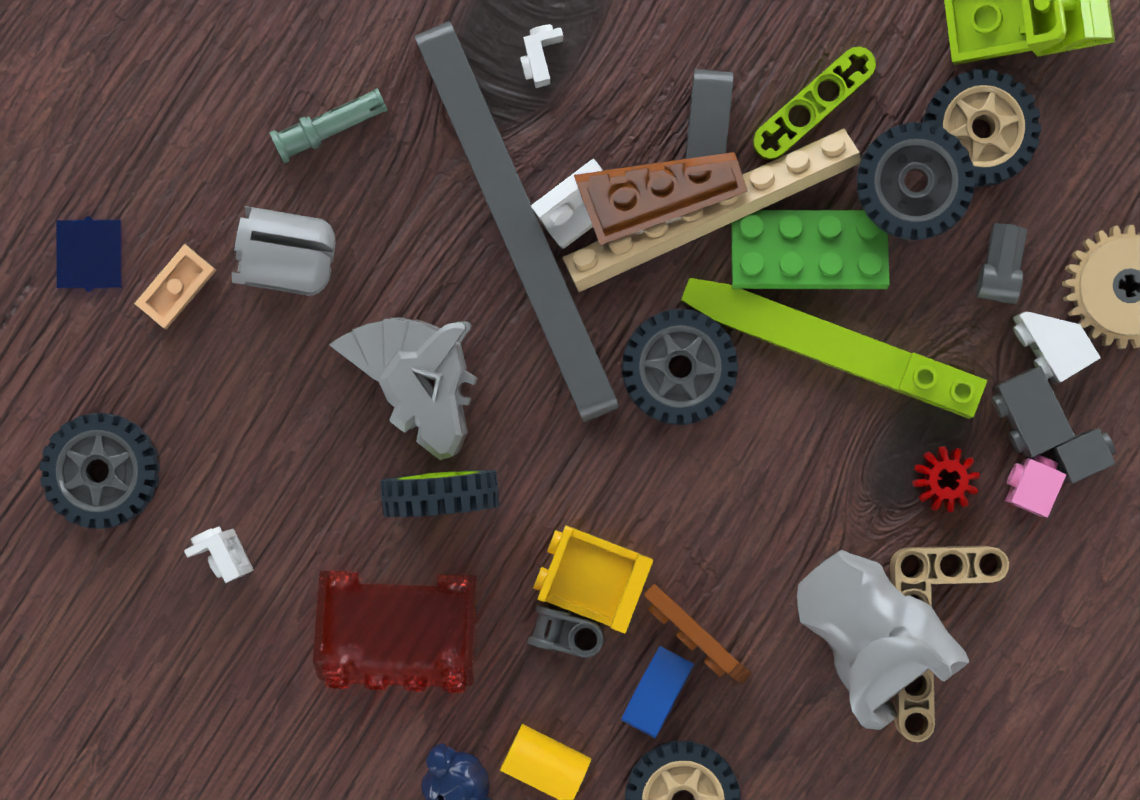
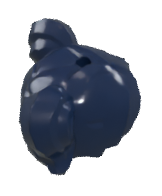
[421,743,492,800]

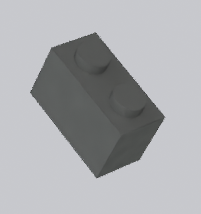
[991,366,1075,457]

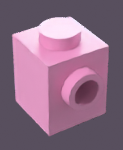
[1005,455,1066,518]

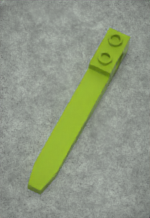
[681,278,988,419]

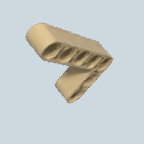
[890,546,1009,742]

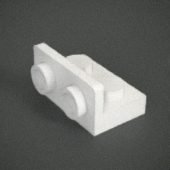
[531,158,603,249]
[184,526,254,583]

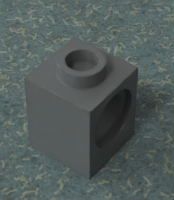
[1050,428,1116,483]

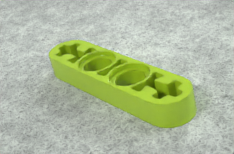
[752,47,876,161]

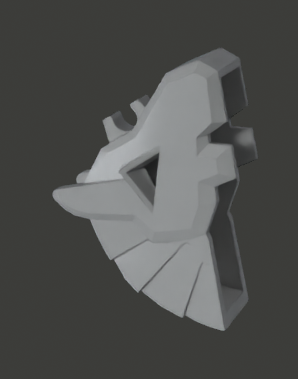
[329,317,477,460]

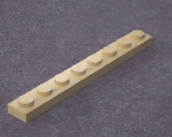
[562,129,861,292]

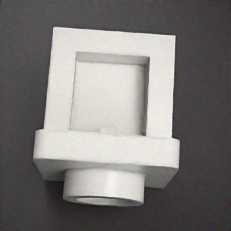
[520,24,563,88]

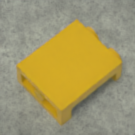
[533,525,653,633]

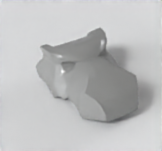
[797,550,969,730]

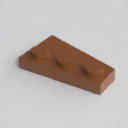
[644,584,752,684]

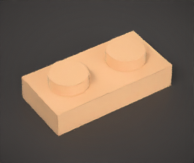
[134,244,216,329]

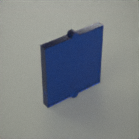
[56,216,122,292]

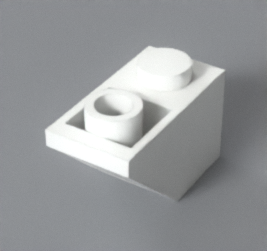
[1013,311,1101,384]

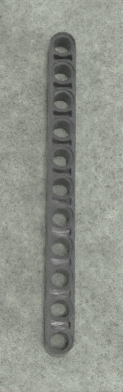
[414,20,620,423]

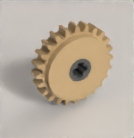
[1062,225,1140,349]

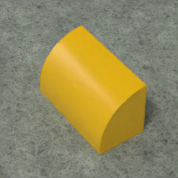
[500,724,591,800]

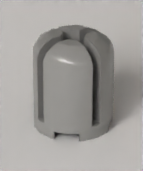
[232,206,336,296]

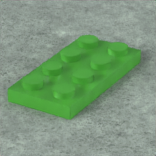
[731,210,890,289]

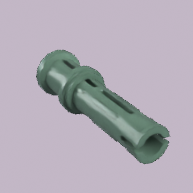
[269,88,388,164]

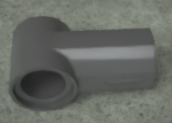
[976,223,1027,305]

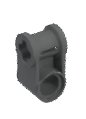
[527,605,604,657]

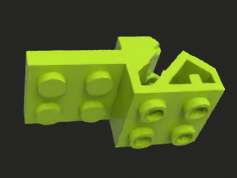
[944,0,1115,65]

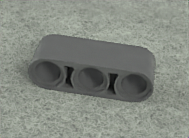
[685,69,733,159]

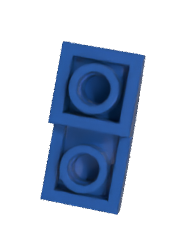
[621,646,694,739]

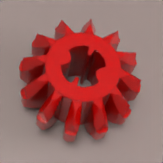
[912,446,980,513]

